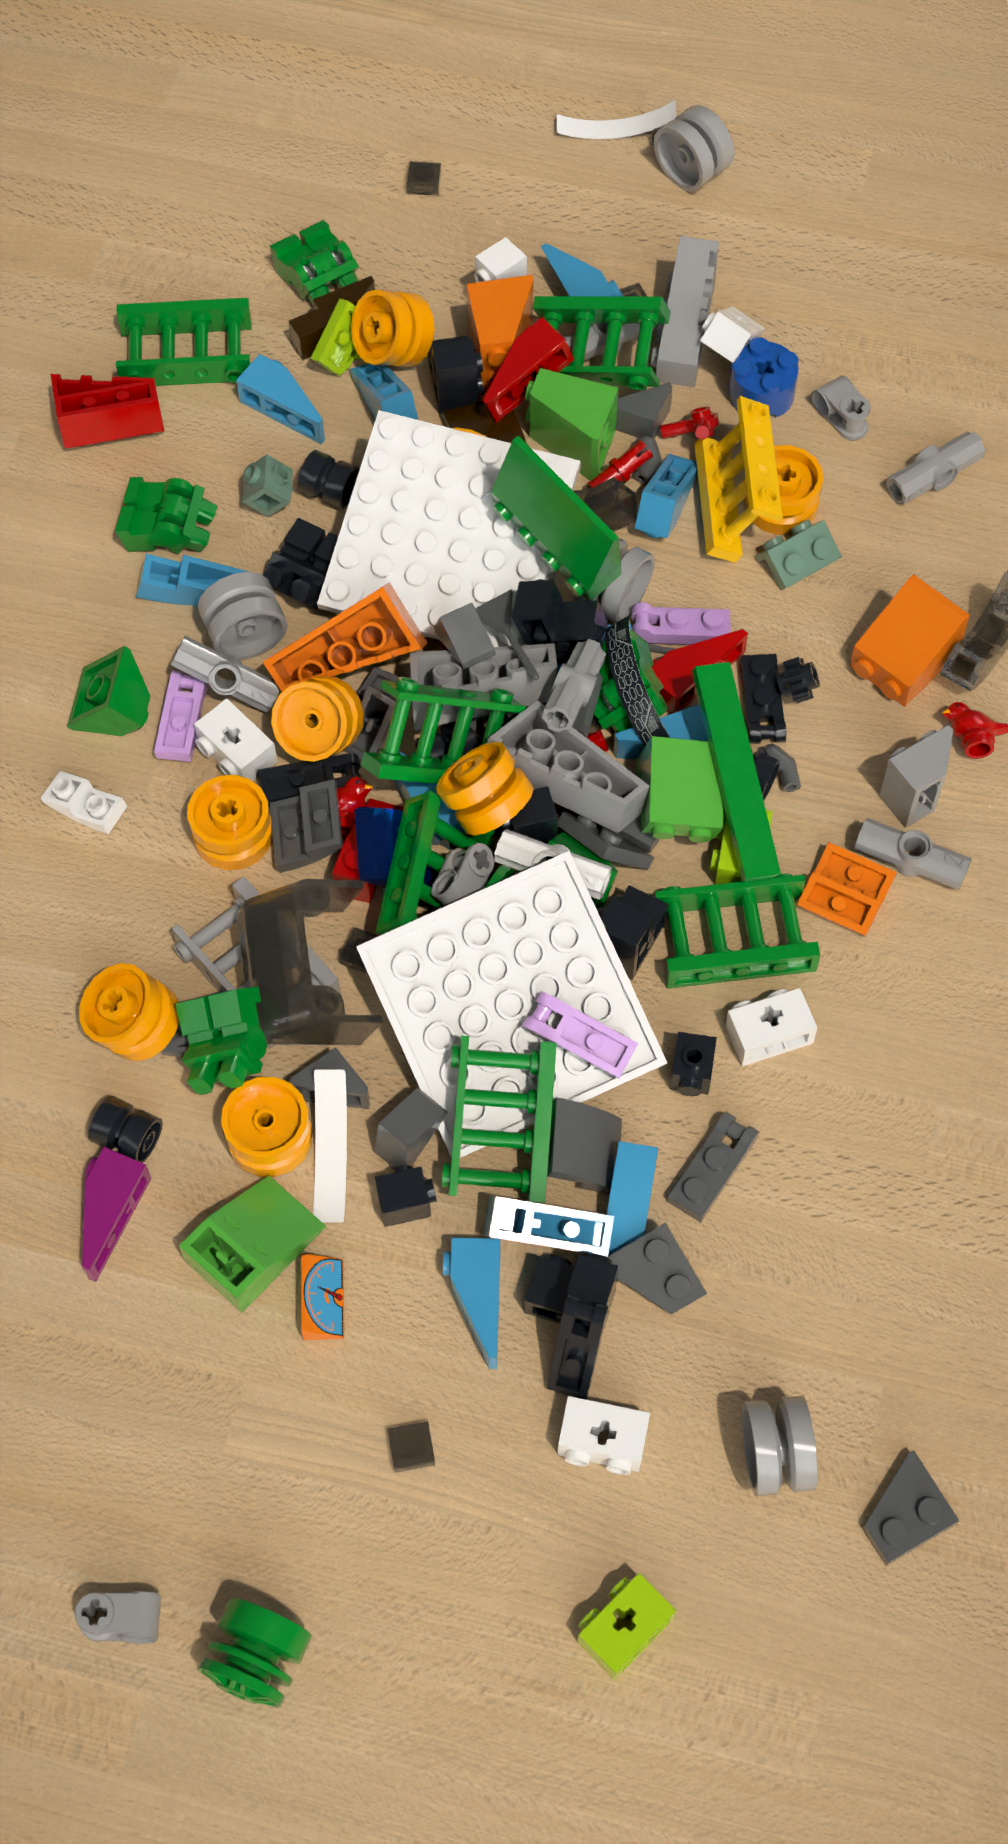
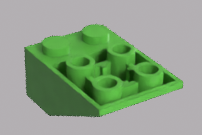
[179,1176,326,1313]

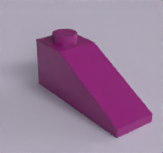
[82,1147,152,1282]

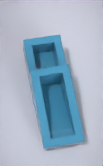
[136,554,250,606]
[602,1141,658,1257]

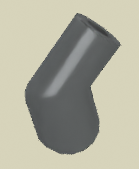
[633,436,662,485]
[757,744,801,792]

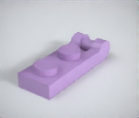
[632,602,731,644]
[154,670,209,762]
[522,991,639,1079]

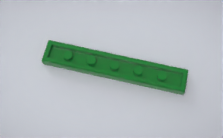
[692,662,781,883]

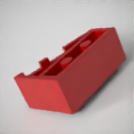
[50,374,165,449]

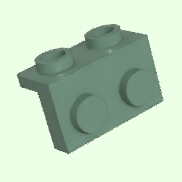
[755,519,842,590]

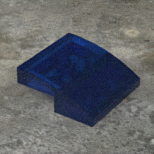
[354,807,432,887]

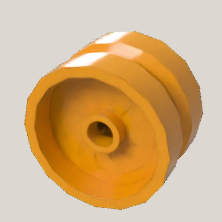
[351,289,435,367]
[744,445,824,535]
[271,675,364,762]
[436,741,534,836]
[187,775,273,870]
[79,963,179,1061]
[221,1077,312,1177]

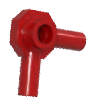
[660,406,720,439]

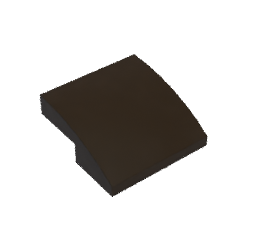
[442,401,527,444]

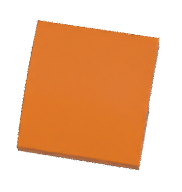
[797,842,897,937]

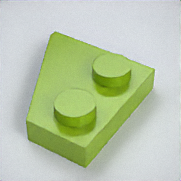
[311,299,360,376]

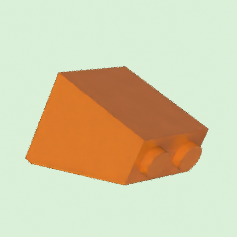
[467,275,533,389]
[850,574,970,707]

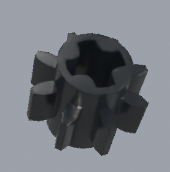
[776,657,820,703]

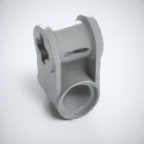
[812,375,870,441]
[431,843,494,906]
[75,1591,161,1644]

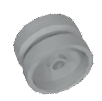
[654,105,735,192]
[573,538,655,623]
[197,572,288,660]
[742,1395,818,1496]

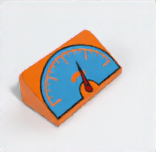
[301,1254,344,1340]

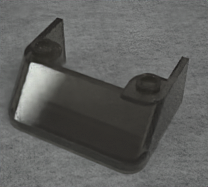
[237,879,383,1045]

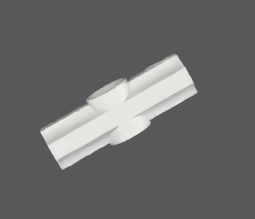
[494,829,612,900]

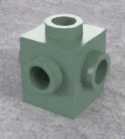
[242,454,293,517]

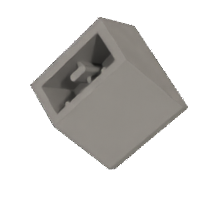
[879,725,953,828]

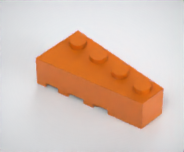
[263,582,427,692]

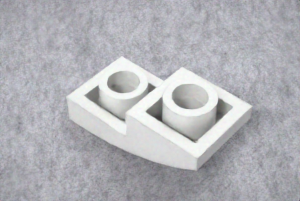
[40,771,127,834]

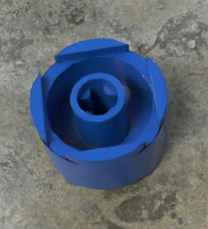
[728,337,799,418]

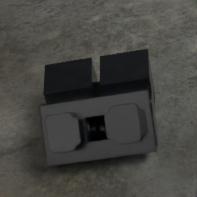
[263,518,338,609]

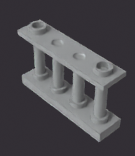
[172,876,341,1049]

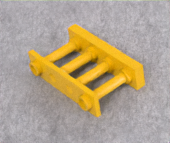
[695,396,783,563]

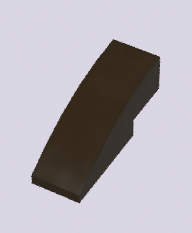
[288,276,375,361]

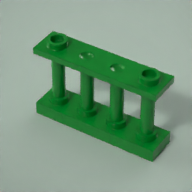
[533,296,671,390]
[116,298,252,386]
[361,677,526,784]
[376,791,495,935]
[655,873,820,989]
[442,1035,557,1203]

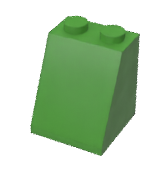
[525,368,618,481]
[636,736,723,842]

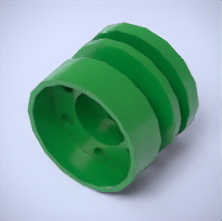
[197,1597,312,1708]

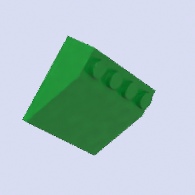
[491,436,622,600]

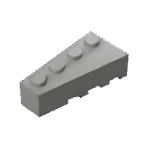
[651,236,719,387]
[410,643,557,730]
[488,700,649,833]

